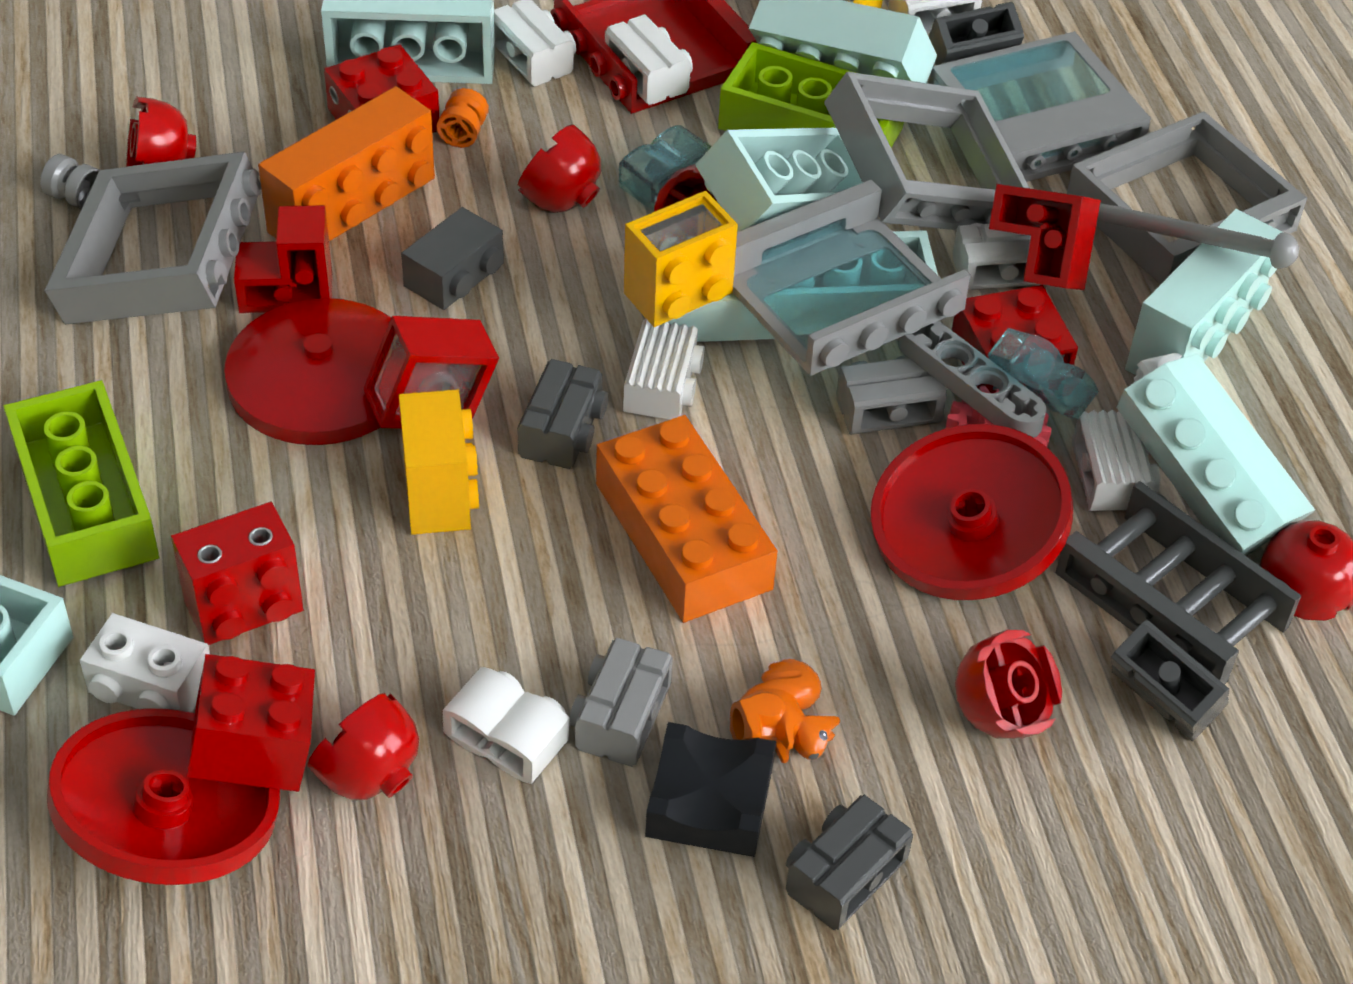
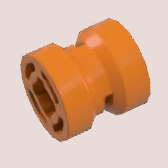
[437,88,489,148]

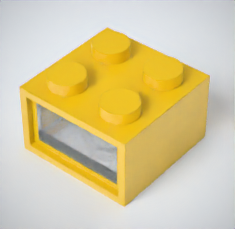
[624,191,738,327]

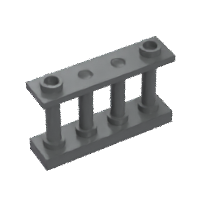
[1055,481,1301,684]

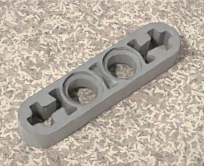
[898,321,1046,438]

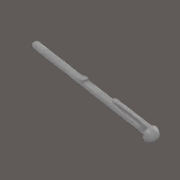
[1097,203,1299,269]

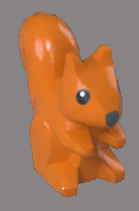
[730,659,840,763]

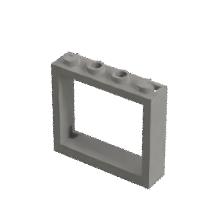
[824,72,1029,230]
[1067,111,1307,285]
[44,151,261,324]

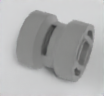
[40,154,100,209]

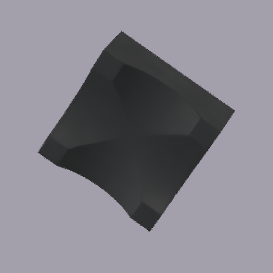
[645,722,776,857]

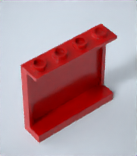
[550,0,757,114]

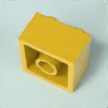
[399,389,479,535]

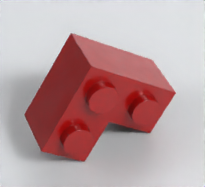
[989,184,1101,290]
[234,205,332,313]

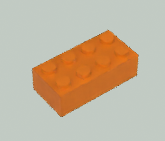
[258,86,435,241]
[596,415,778,623]

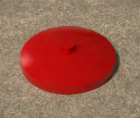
[224,298,391,445]
[871,424,1073,600]
[47,708,280,885]

